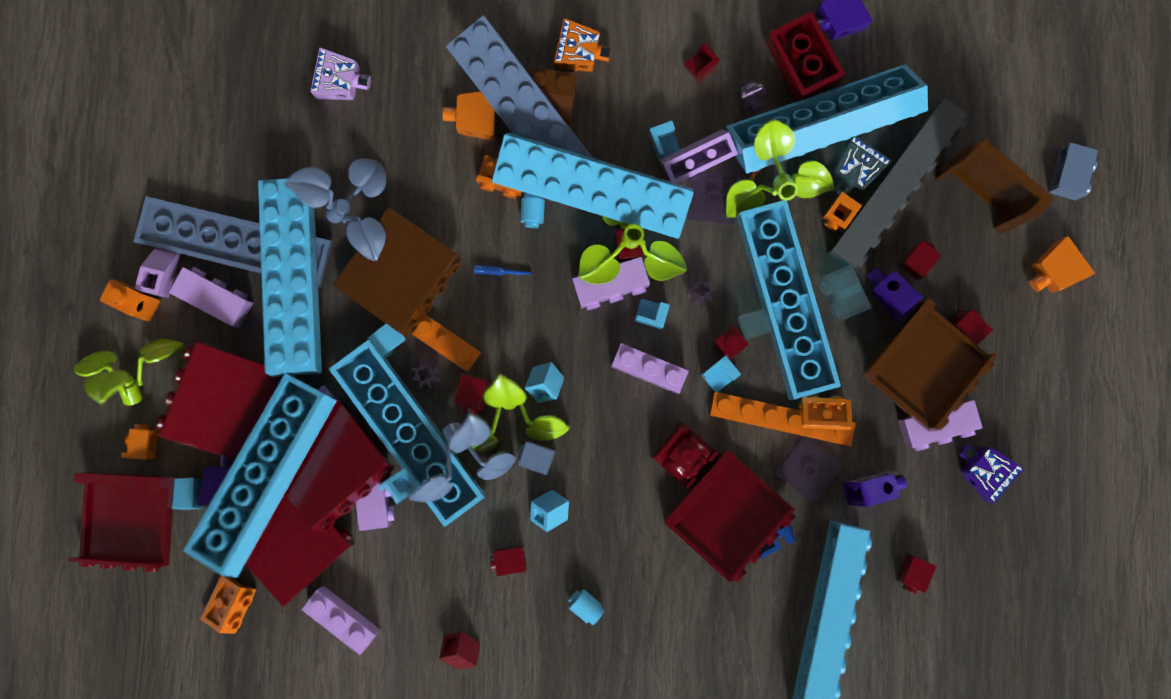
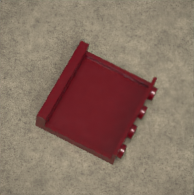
[155,340,280,459]
[285,399,396,532]
[664,450,796,583]
[69,472,175,572]
[245,494,354,607]

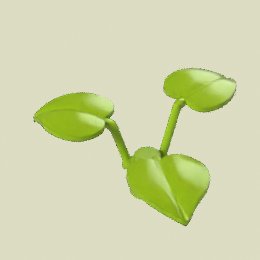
[726,119,834,218]
[579,216,687,285]
[74,339,185,405]
[465,374,570,452]

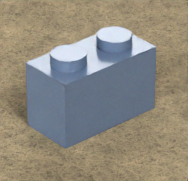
[1048,142,1098,201]
[516,441,556,475]

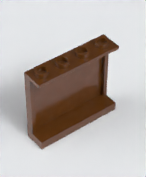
[936,138,1055,234]
[333,207,462,337]
[861,298,997,432]

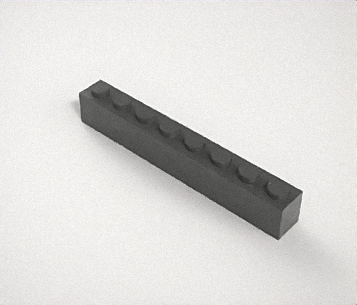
[827,98,968,270]

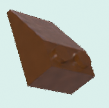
[529,67,577,128]

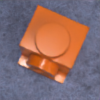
[822,192,862,232]
[121,424,158,460]

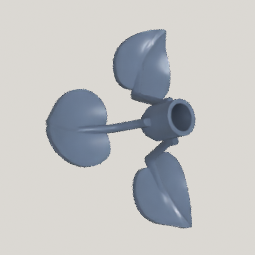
[284,158,387,261]
[408,414,516,502]

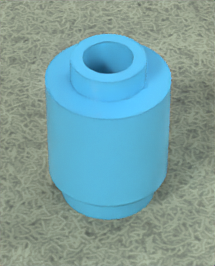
[520,192,545,228]
[568,589,605,625]

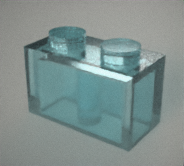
[820,264,871,321]

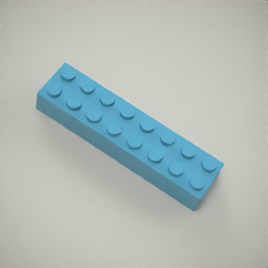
[726,64,928,174]
[492,133,694,239]
[258,179,322,377]
[736,200,841,400]
[329,340,487,527]
[184,373,336,577]
[792,520,872,699]

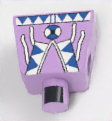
[311,48,371,100]

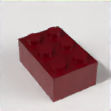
[765,11,845,102]

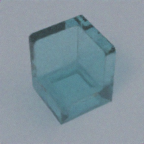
[737,309,772,340]

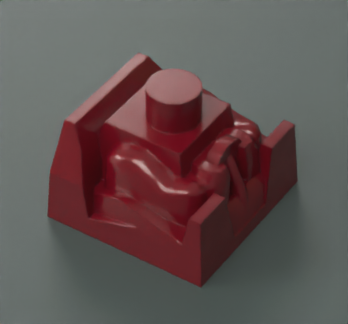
[651,421,719,489]

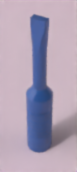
[474,264,532,276]

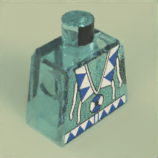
[833,136,892,195]

